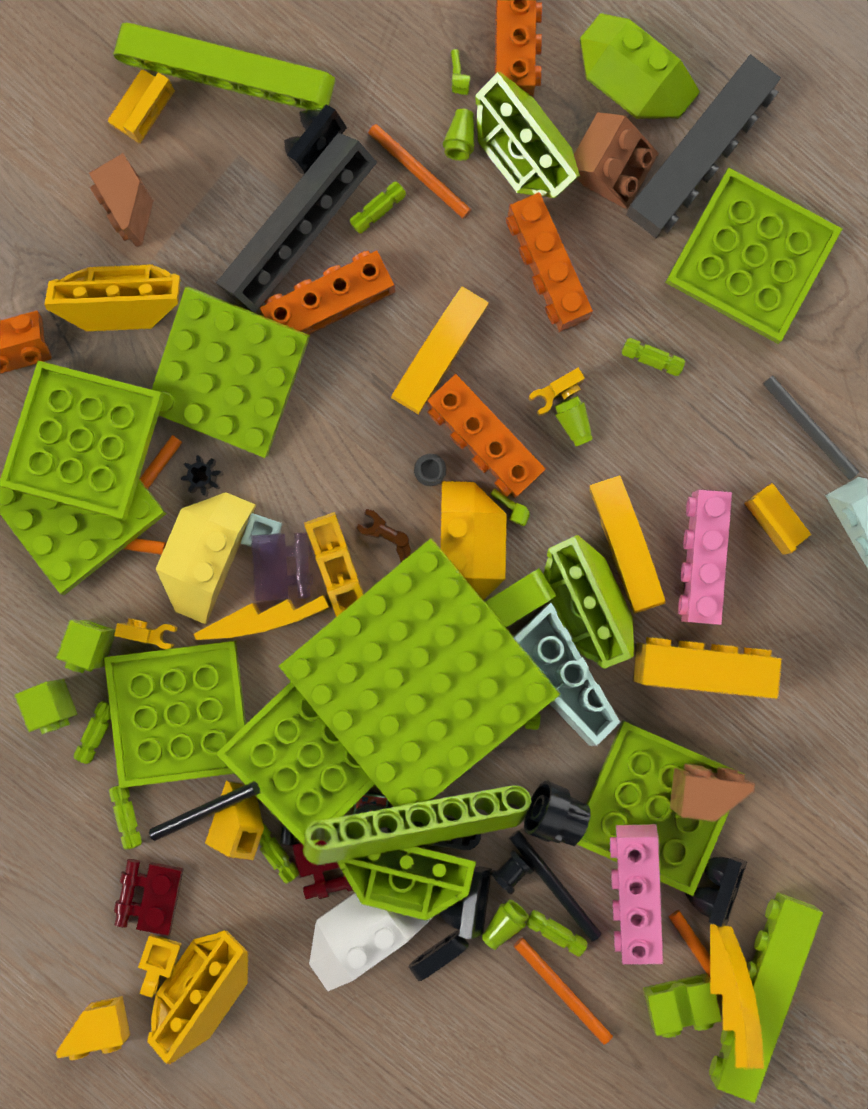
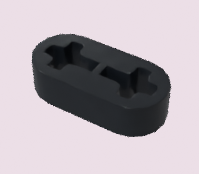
[408,930,469,981]

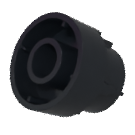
[524,781,591,846]

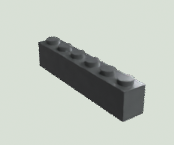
[626,54,781,238]
[216,133,377,313]

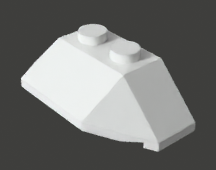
[309,893,433,991]

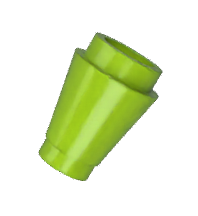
[442,109,474,161]
[554,396,593,447]
[482,900,529,950]

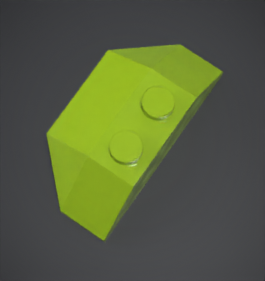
[580,13,700,119]
[475,72,580,198]
[544,535,634,669]
[337,833,476,921]

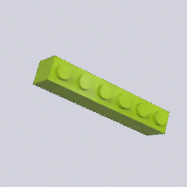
[709,892,823,1103]

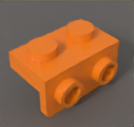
[0,310,52,374]

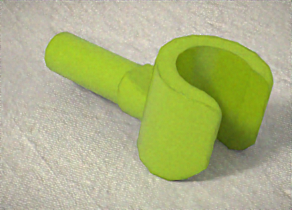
[451,49,471,95]
[490,488,530,526]

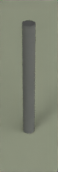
[763,375,859,480]

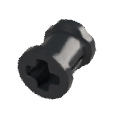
[490,849,534,895]

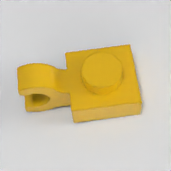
[529,367,585,416]
[114,618,178,649]
[138,933,182,998]

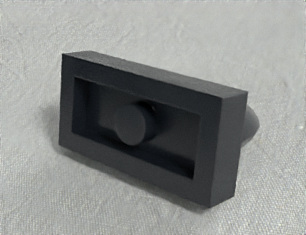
[284,104,347,175]
[685,857,747,927]
[438,866,492,939]

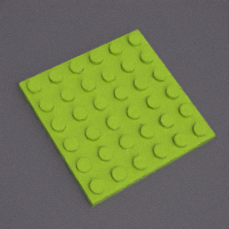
[279,538,560,807]

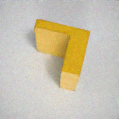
[108,70,175,144]
[744,483,812,555]

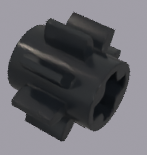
[181,455,223,497]

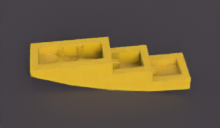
[391,286,489,415]
[589,475,666,614]
[304,512,364,617]
[193,595,331,640]
[710,924,764,1069]

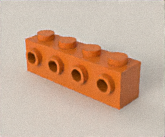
[495,0,542,97]
[505,192,593,332]
[259,250,395,334]
[427,374,546,499]

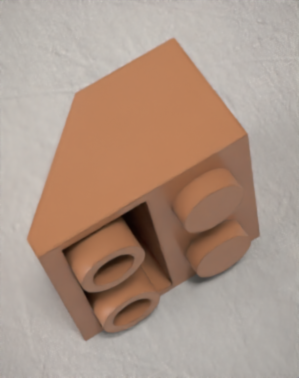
[574,112,659,209]
[89,153,153,247]
[670,763,755,821]

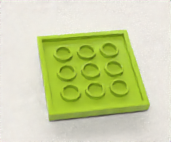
[665,167,842,344]
[152,286,311,458]
[0,361,164,521]
[0,479,167,596]
[104,641,246,788]
[216,682,375,846]
[577,720,744,896]

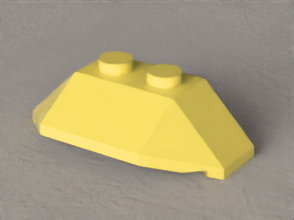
[156,492,256,624]

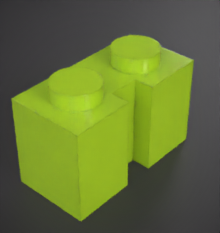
[56,620,115,673]
[14,679,78,735]
[643,973,722,1038]

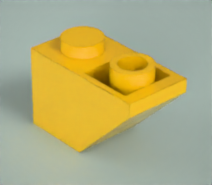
[205,780,264,860]
[56,996,130,1060]

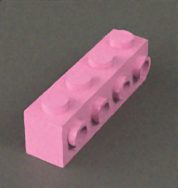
[678,490,732,625]
[610,824,663,964]

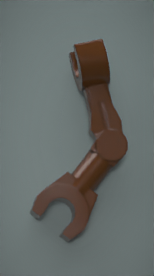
[357,509,411,563]

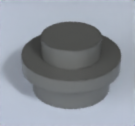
[414,454,447,486]

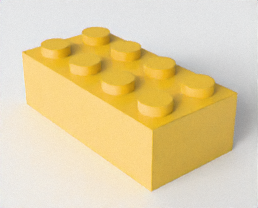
[633,637,782,699]

